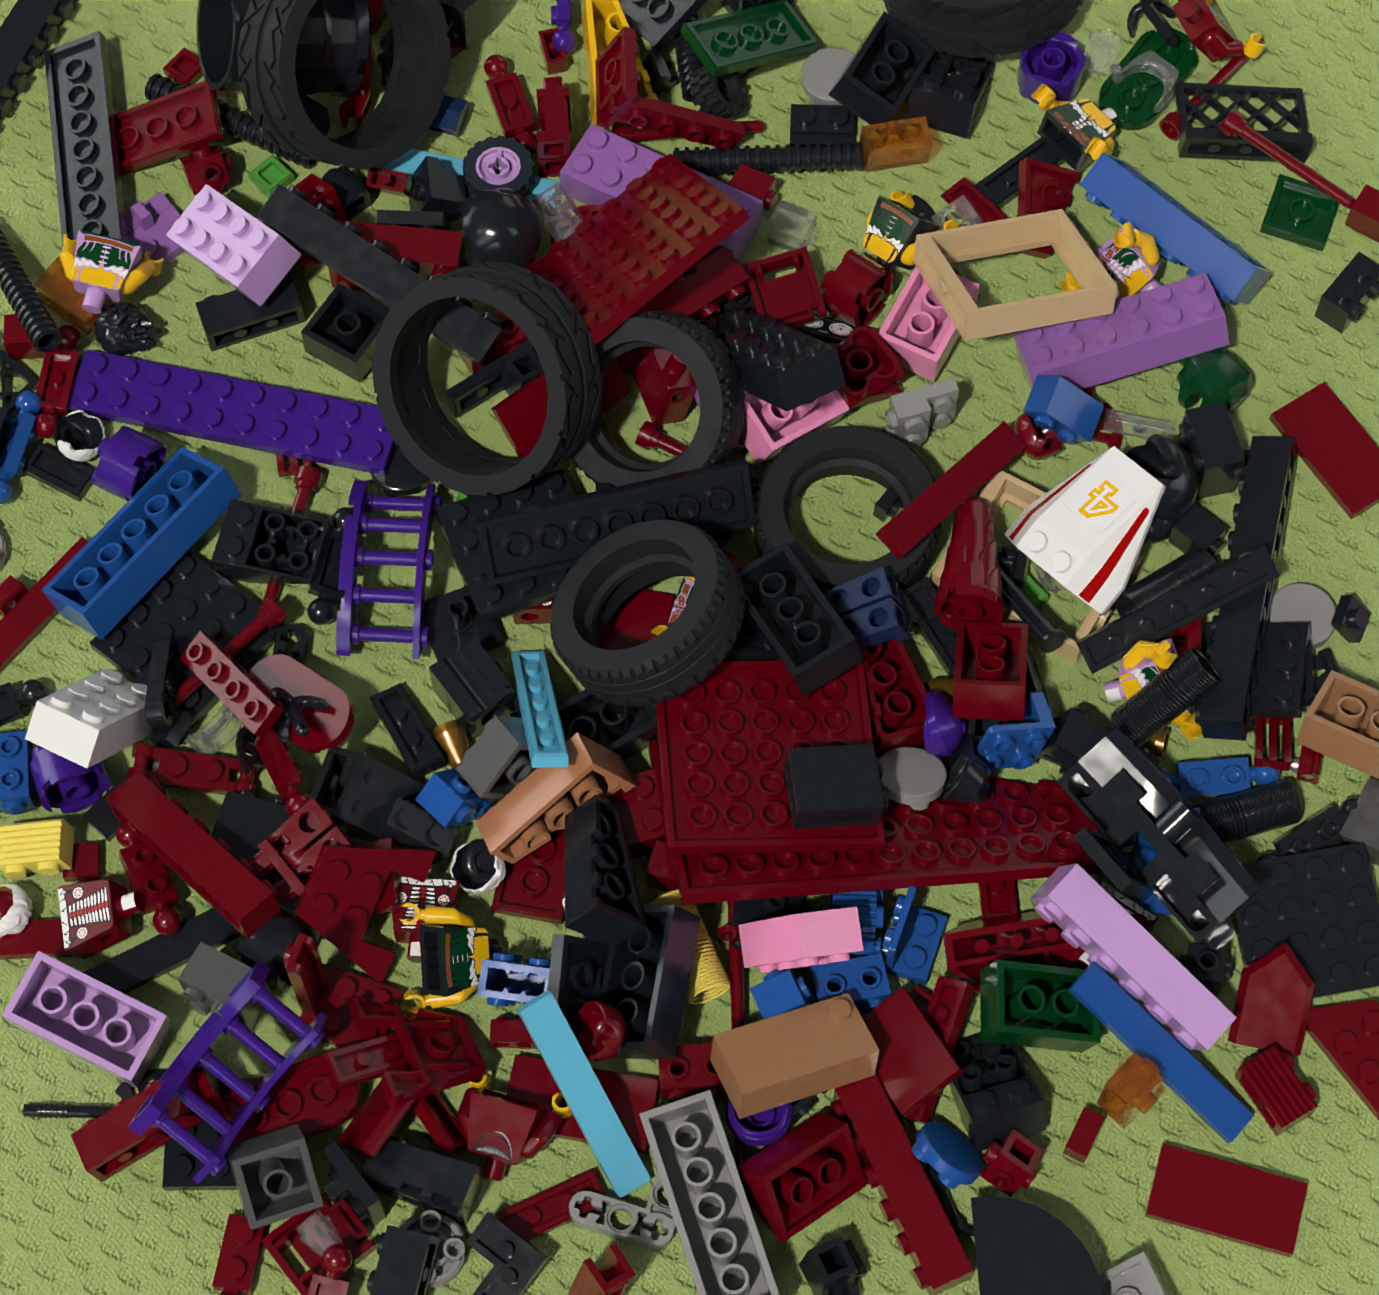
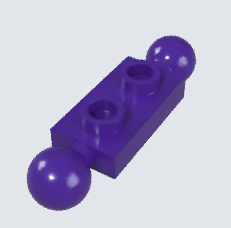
[551,0,577,54]

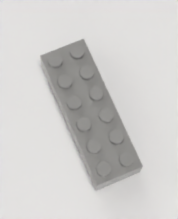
[639,1090,779,1295]

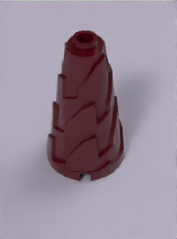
[933,498,1004,630]

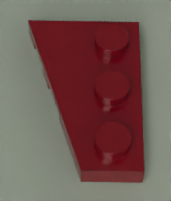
[1017,157,1081,259]

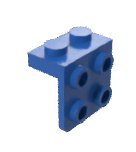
[974,692,1056,771]

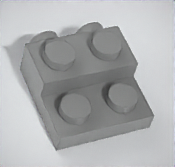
[883,378,959,449]

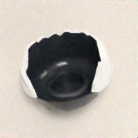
[54,410,106,462]
[450,840,506,894]

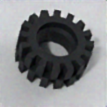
[689,66,747,119]

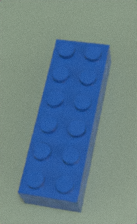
[1080,152,1272,305]
[42,447,242,640]

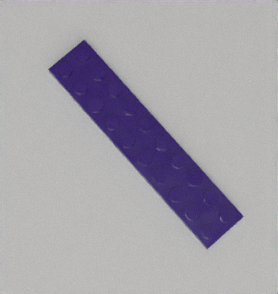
[68,349,396,476]

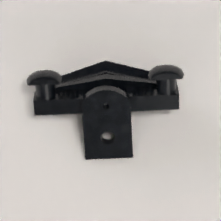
[1057,728,1262,950]

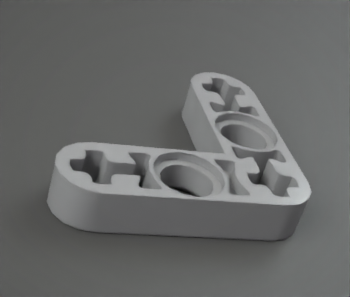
[569,1171,676,1250]

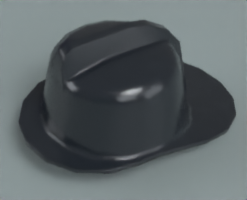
[940,734,990,805]

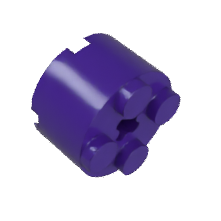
[1017,31,1085,104]
[91,426,167,502]
[30,746,111,814]

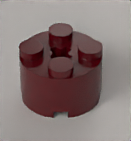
[822,249,894,328]

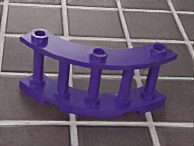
[336,480,441,659]
[128,960,328,1184]

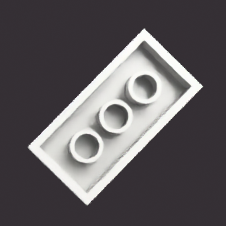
[25,669,153,769]

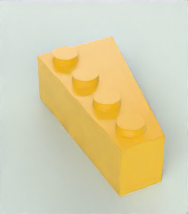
[581,0,659,125]

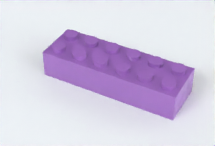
[560,124,763,261]
[1013,273,1230,390]

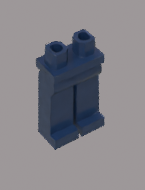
[822,566,911,650]

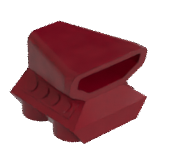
[830,327,905,409]

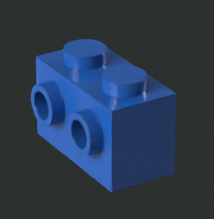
[1023,375,1104,445]
[415,768,494,828]
[809,953,891,1013]
[750,969,818,1019]

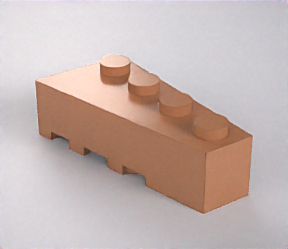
[476,732,636,864]

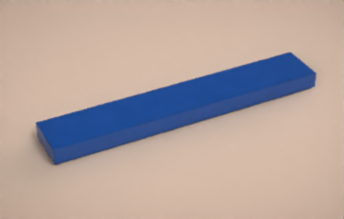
[1068,962,1254,1143]

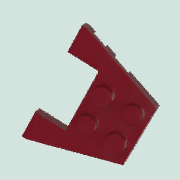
[295,845,436,984]
[349,996,486,1106]

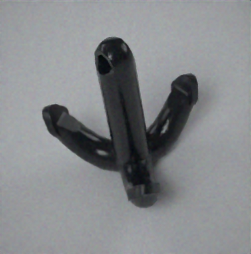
[1127,0,1179,47]
[270,687,330,744]

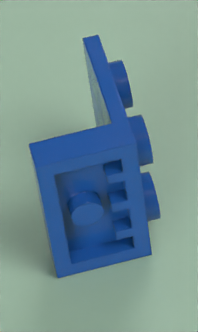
[882,886,948,986]

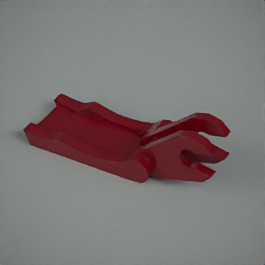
[338,37,374,129]

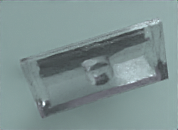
[1103,408,1177,439]

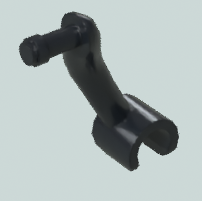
[924,1165,974,1236]

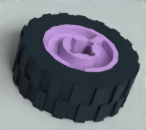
[462,136,535,196]

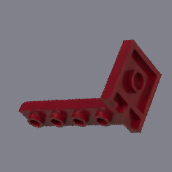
[595,26,746,149]
[283,933,404,1048]

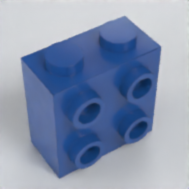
[0,731,35,815]
[477,952,551,1007]

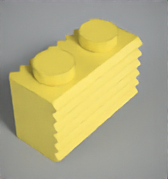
[0,818,75,879]

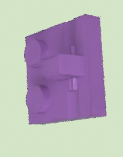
[125,192,185,265]

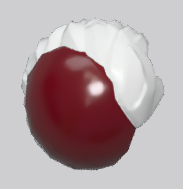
[0,884,33,938]

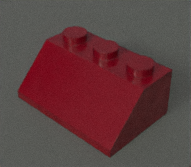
[736,1112,866,1243]

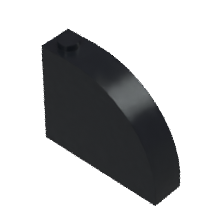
[971,1196,1105,1295]

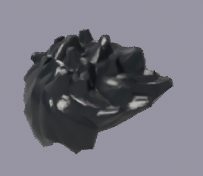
[94,302,163,356]

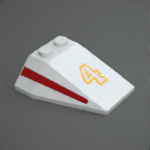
[1004,446,1166,616]

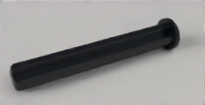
[998,564,1065,653]

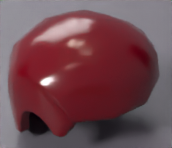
[1014,413,1062,461]
[575,1000,626,1062]

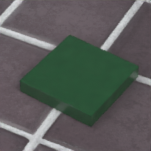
[1260,174,1339,251]

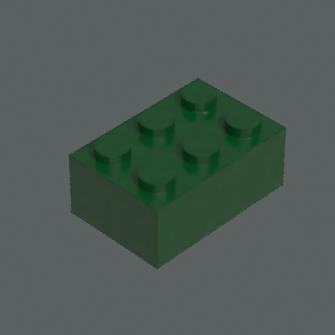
[980,959,1100,1053]

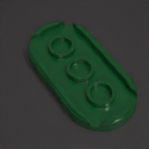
[1098,29,1197,130]

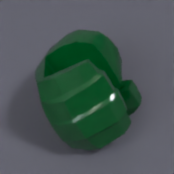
[1176,347,1252,413]

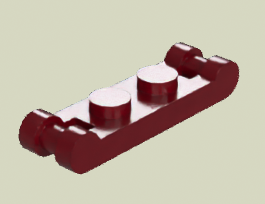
[128,743,259,795]

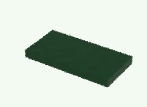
[680,0,819,78]

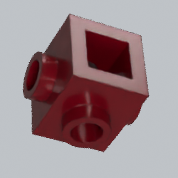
[179,144,233,195]
[980,1129,1044,1197]

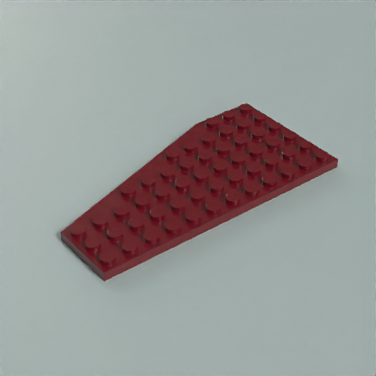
[648,740,1104,905]

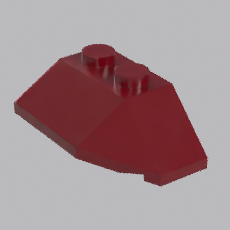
[943,911,1085,993]

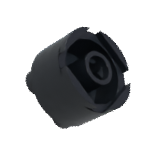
[236,907,319,991]

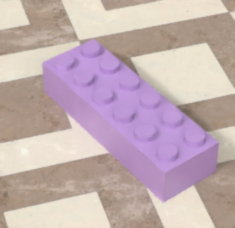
[1030,863,1237,1050]

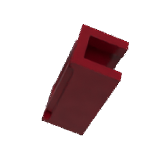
[568,1243,636,1295]

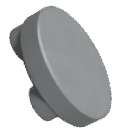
[801,47,854,105]
[1267,583,1336,649]
[880,747,947,811]
[399,1210,467,1289]

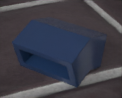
[428,95,468,137]

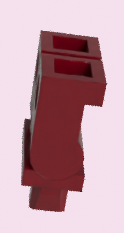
[536,77,571,177]
[249,798,355,905]

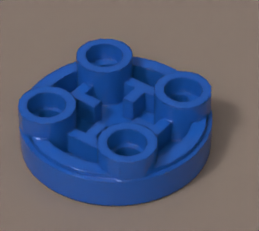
[911,1121,983,1189]

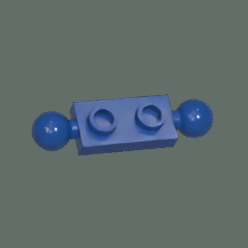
[0,390,42,505]
[1158,757,1280,798]

